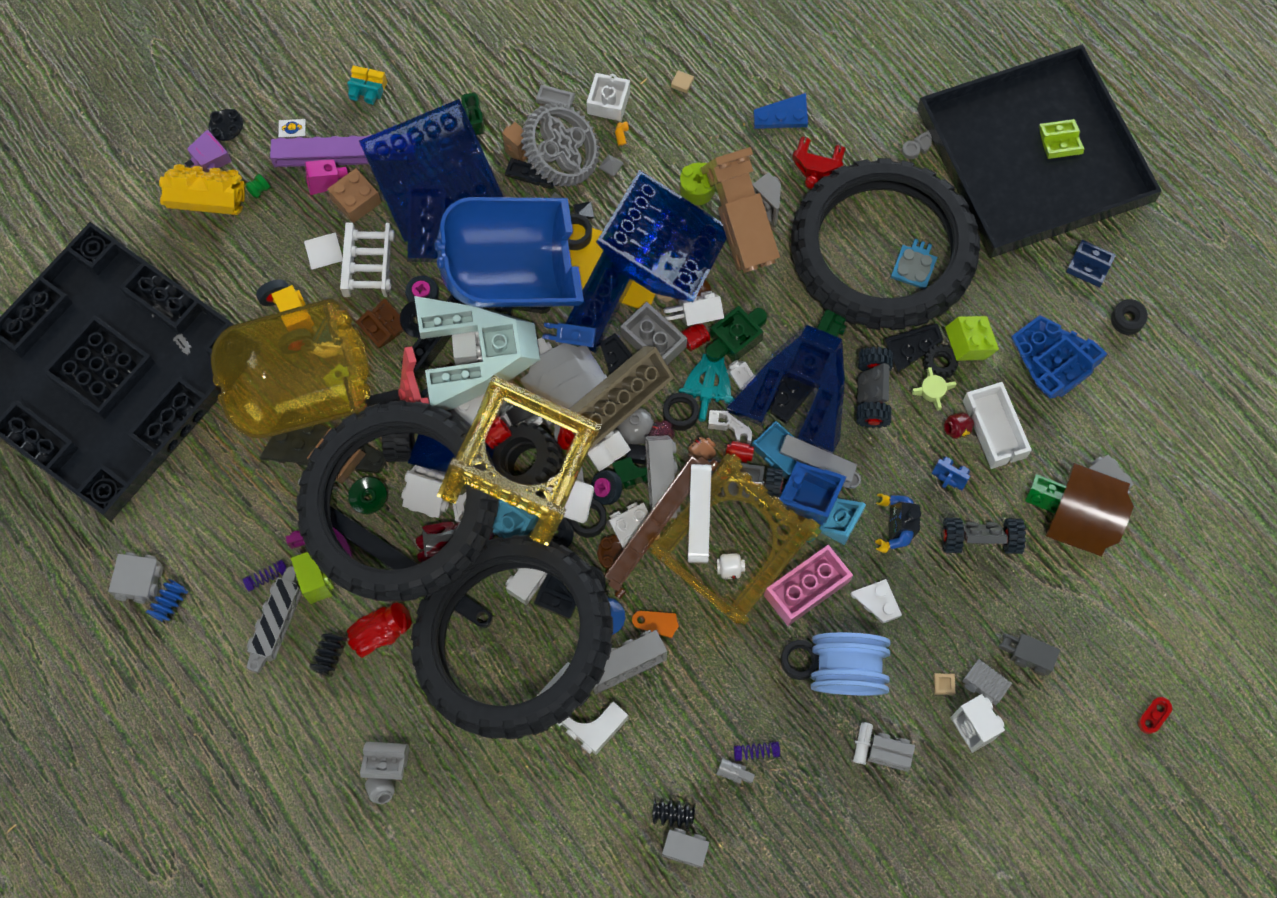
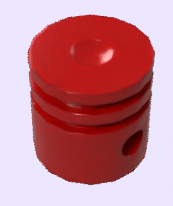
[681,323,710,352]
[479,417,512,449]

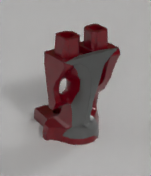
[416,522,495,563]

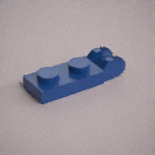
[542,323,597,347]

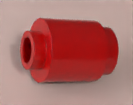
[726,441,754,463]

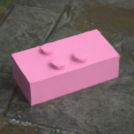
[764,545,853,626]

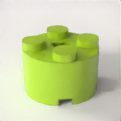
[680,163,716,205]

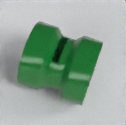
[245,174,270,199]

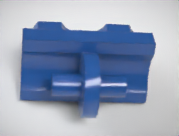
[932,456,970,491]

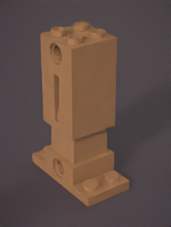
[701,147,780,273]

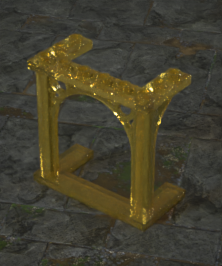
[437,375,602,546]
[648,453,821,626]

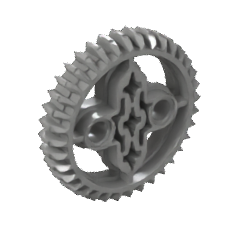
[520,103,600,187]

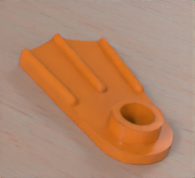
[632,611,679,638]

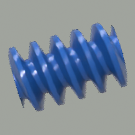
[146,578,188,623]

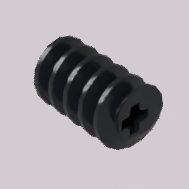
[309,633,347,677]
[652,798,696,829]

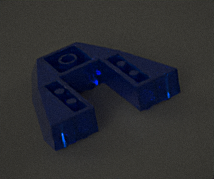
[727,325,845,454]

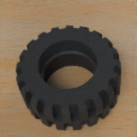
[488,423,564,501]

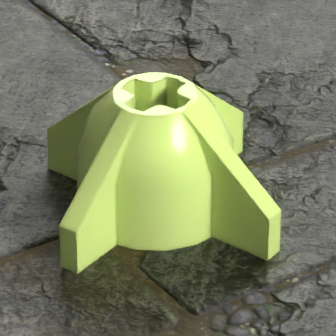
[912,367,956,411]

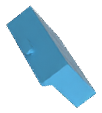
[752,421,801,481]

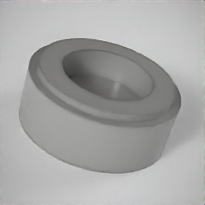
[902,141,921,159]

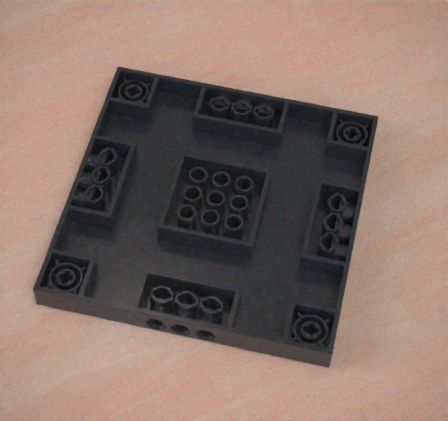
[0,222,262,522]

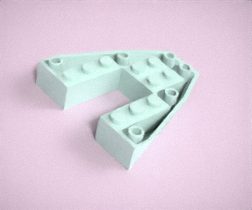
[414,296,540,411]

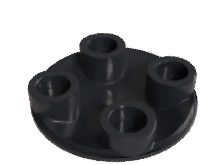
[208,109,243,141]

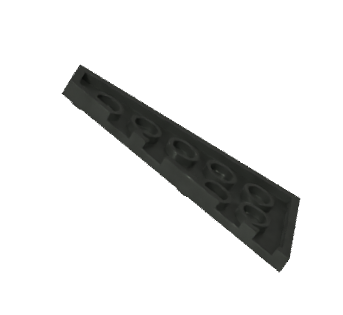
[259,410,386,474]

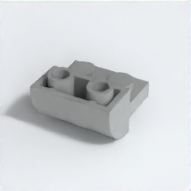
[360,742,410,780]

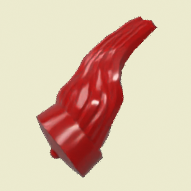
[346,603,412,658]

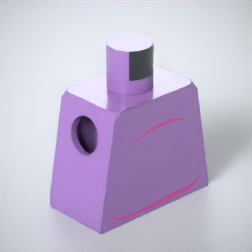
[184,129,231,172]

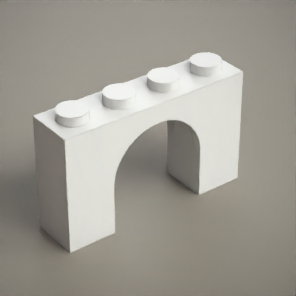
[536,662,629,755]

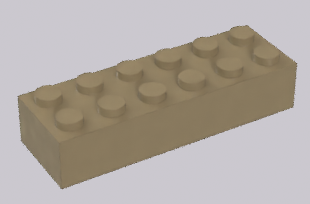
[561,346,675,448]

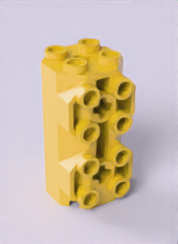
[159,164,245,215]

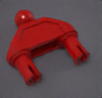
[792,137,846,189]

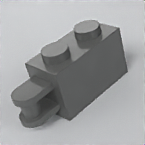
[998,634,1060,676]

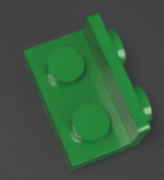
[1025,474,1066,513]

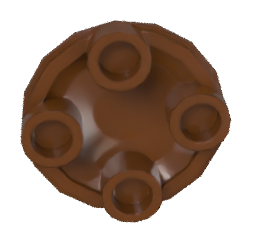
[597,535,623,570]

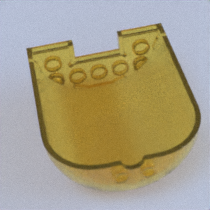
[211,299,371,438]

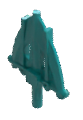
[679,354,734,422]

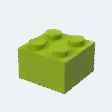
[945,316,999,361]
[291,552,334,604]

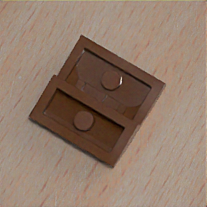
[356,298,403,349]

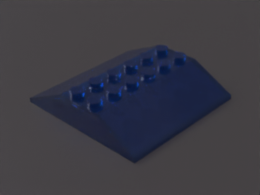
[359,99,503,242]
[596,170,727,303]

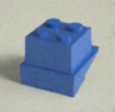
[778,462,846,525]

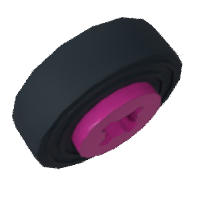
[405,276,439,302]
[591,470,622,505]

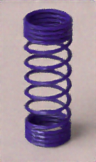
[242,559,287,592]
[734,741,780,761]

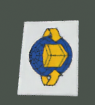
[278,119,305,137]

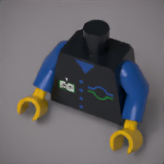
[875,493,921,553]

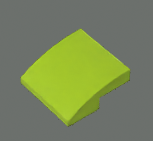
[1039,119,1084,159]

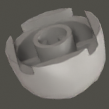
[617,407,654,444]

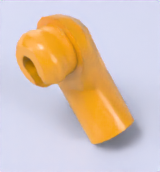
[615,122,629,146]

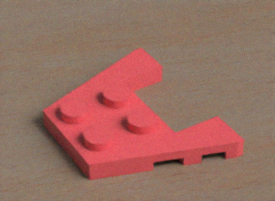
[398,346,429,404]

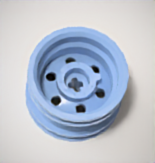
[811,632,890,696]

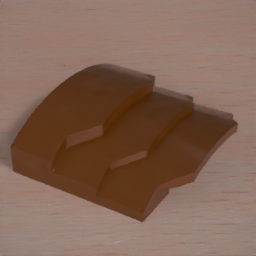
[1045,463,1134,557]

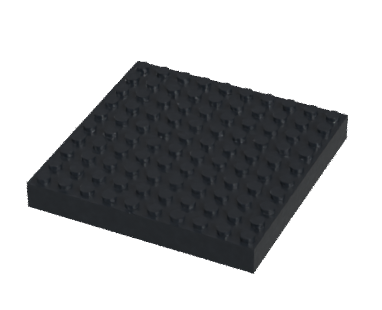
[917,44,1162,258]

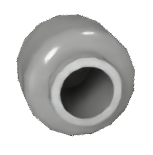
[365,778,395,804]

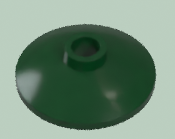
[348,477,387,515]

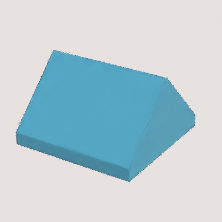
[818,498,866,545]

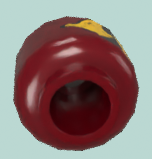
[944,412,974,439]

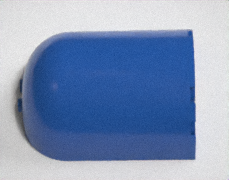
[434,197,584,308]

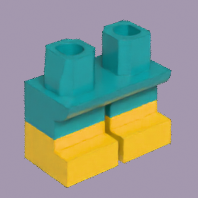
[347,65,387,105]

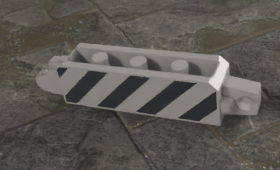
[247,566,302,673]

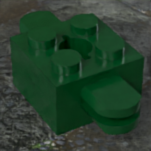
[706,306,767,363]

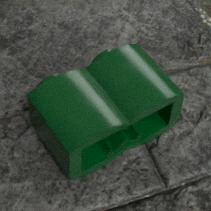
[461,92,485,136]

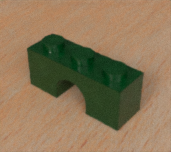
[612,457,648,490]

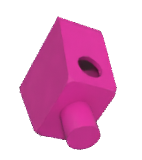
[305,159,348,195]

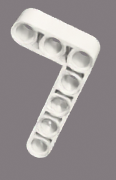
[687,464,711,564]

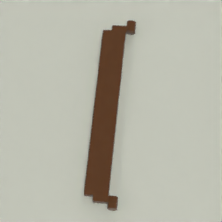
[604,456,719,599]

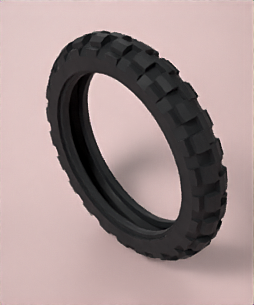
[791,158,980,330]
[296,400,499,602]
[411,535,613,740]

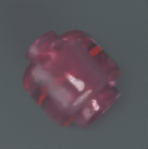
[647,420,675,440]

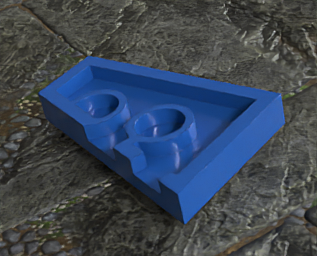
[753,93,808,129]

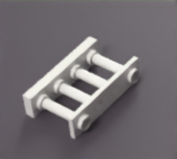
[340,223,395,297]

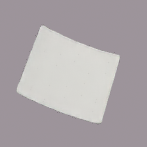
[304,233,343,269]

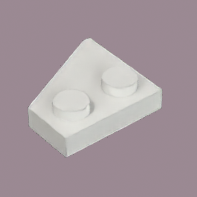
[850,579,902,624]

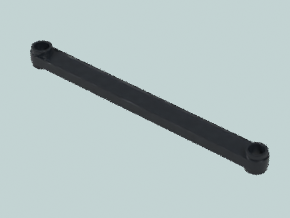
[330,506,493,628]

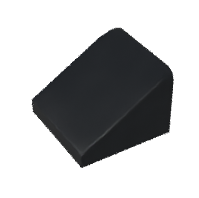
[627,444,646,465]

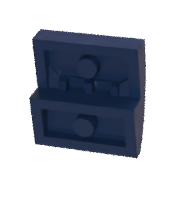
[1066,240,1116,288]

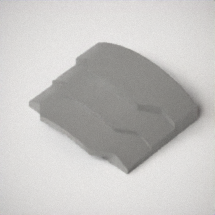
[520,343,607,428]

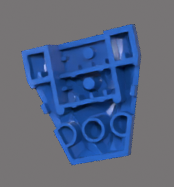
[1011,315,1107,399]

